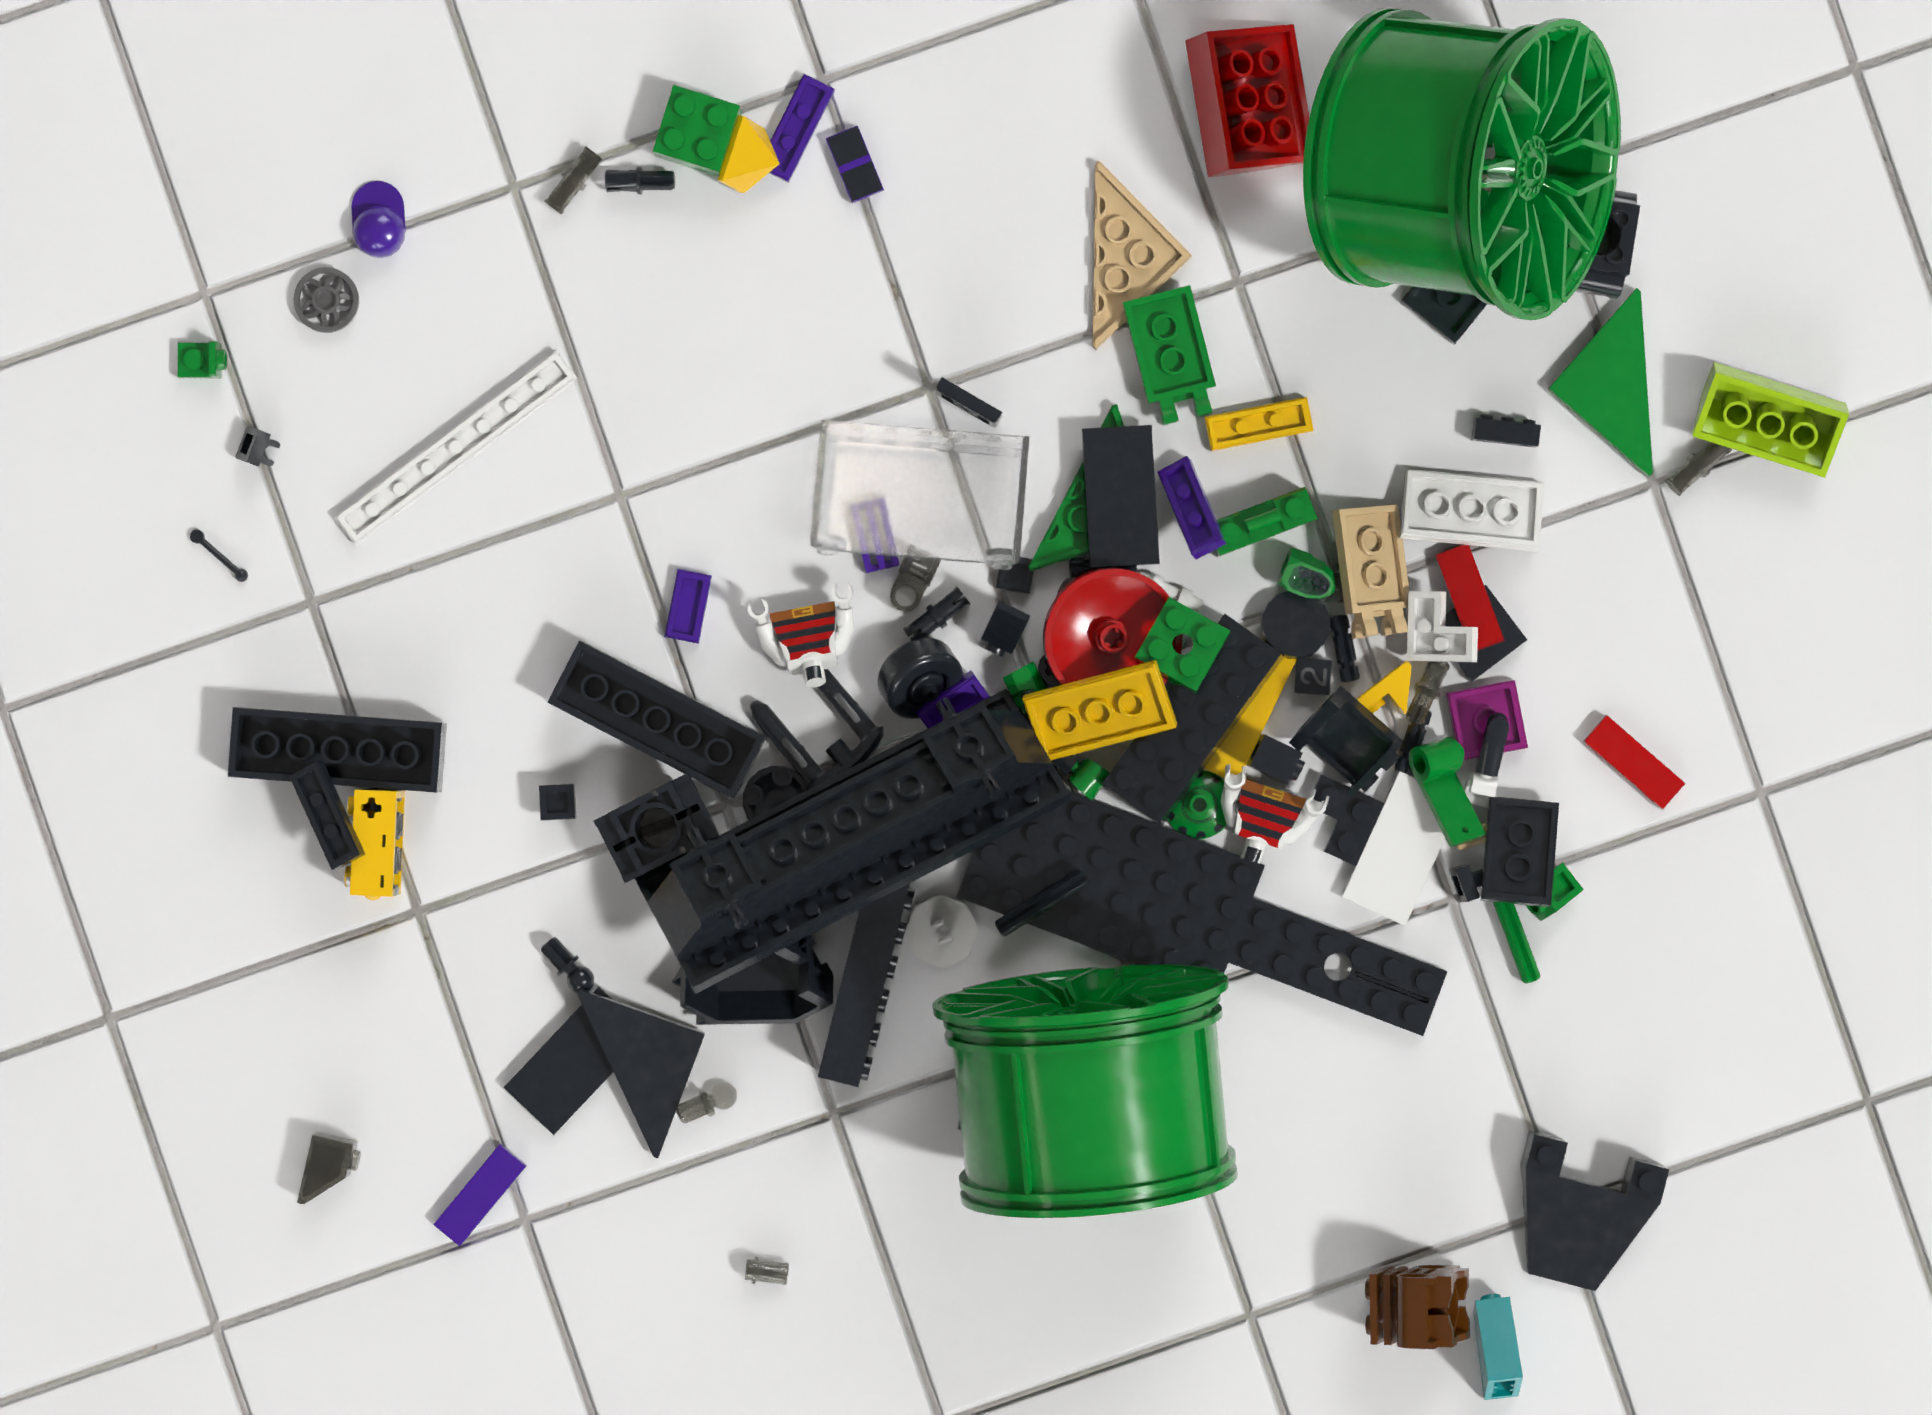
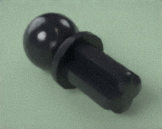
[541,937,594,993]

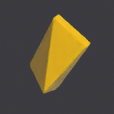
[718,115,780,193]

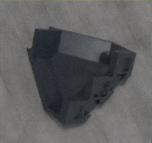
[672,934,834,1025]

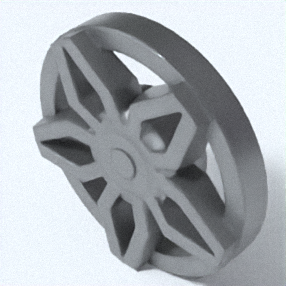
[293,267,359,333]

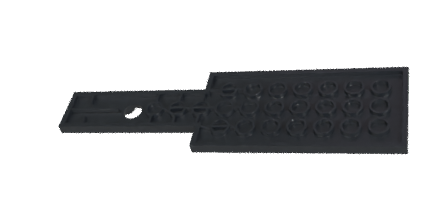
[956,791,1448,1036]

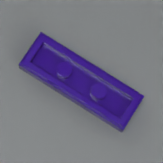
[769,74,835,183]
[1157,456,1227,560]
[433,1143,527,1247]

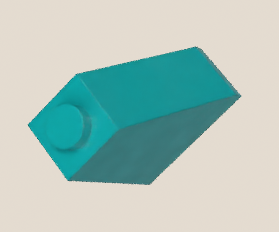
[1473,1294,1523,1400]

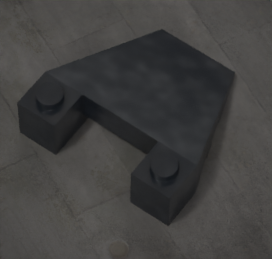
[1520,1130,1670,1291]

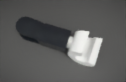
[1463,712,1509,808]

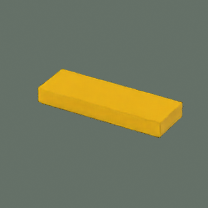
[1204,397,1314,452]

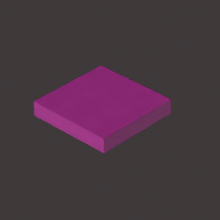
[1446,680,1528,761]

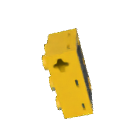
[344,789,406,900]

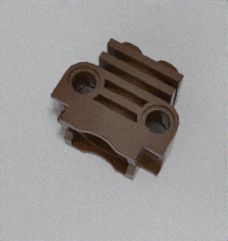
[1365,1265,1470,1349]

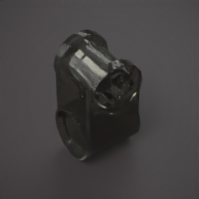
[890,544,942,614]

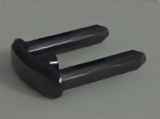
[749,669,884,791]

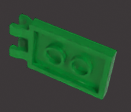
[1122,285,1216,426]

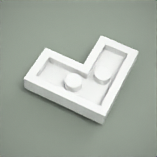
[1407,591,1478,662]

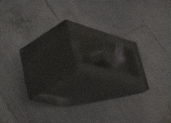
[297,1132,361,1204]

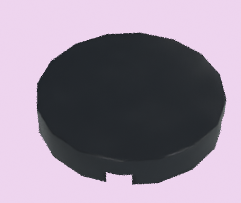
[1261,591,1330,659]

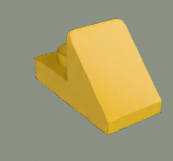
[1356,660,1412,715]

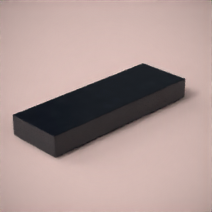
[289,760,365,870]

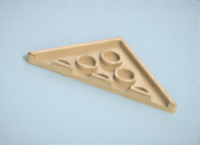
[1093,161,1192,350]

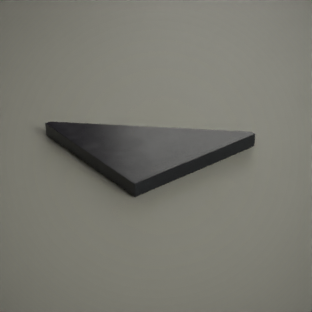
[577,988,705,1158]

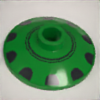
[1168,770,1227,839]

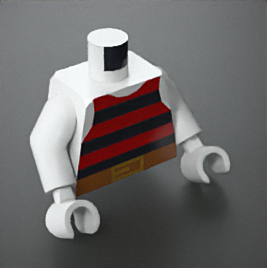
[747,583,854,687]
[1220,764,1329,864]

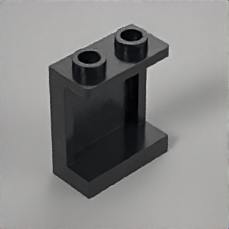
[1289,685,1403,797]

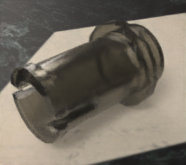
[745,1256,789,1285]

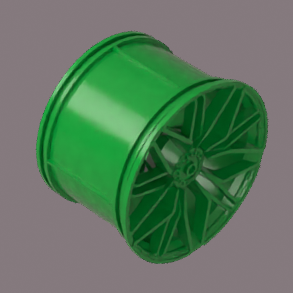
[1303,8,1621,321]
[932,964,1238,1218]

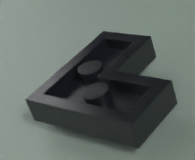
[1313,774,1385,866]

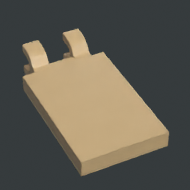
[1332,504,1409,639]

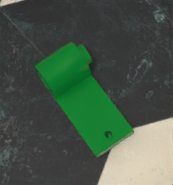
[1409,737,1486,847]

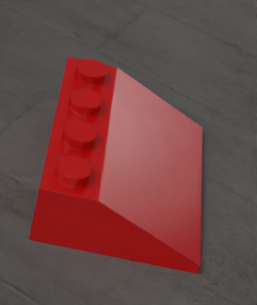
[1185,24,1309,177]

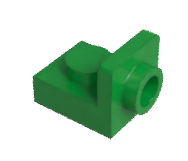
[177,341,227,379]
[1526,862,1584,921]

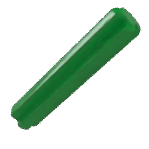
[1493,902,1541,984]

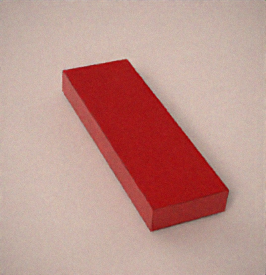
[1436,545,1505,651]
[1583,715,1686,809]

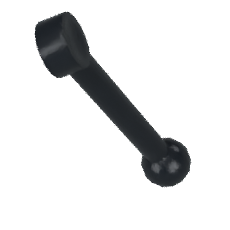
[190,530,248,582]

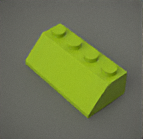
[1692,362,1849,478]

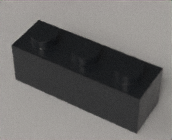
[1471,414,1541,448]

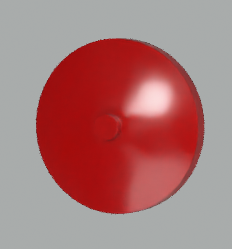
[1043,567,1183,685]

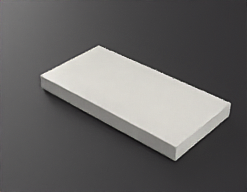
[1400,469,1544,552]
[1341,771,1445,926]

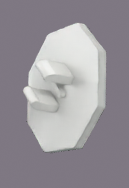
[905,894,979,969]

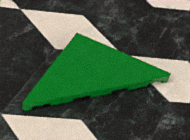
[1548,288,1653,477]
[1029,404,1124,571]

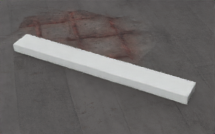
[335,350,578,545]

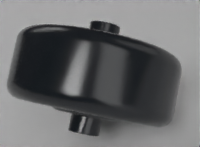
[877,638,963,719]

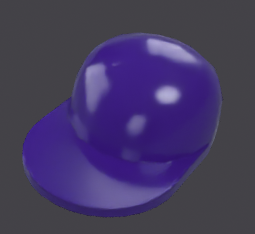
[352,181,406,258]

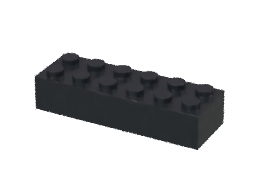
[1102,613,1284,826]
[547,641,767,799]
[228,707,447,793]
[818,883,916,1087]

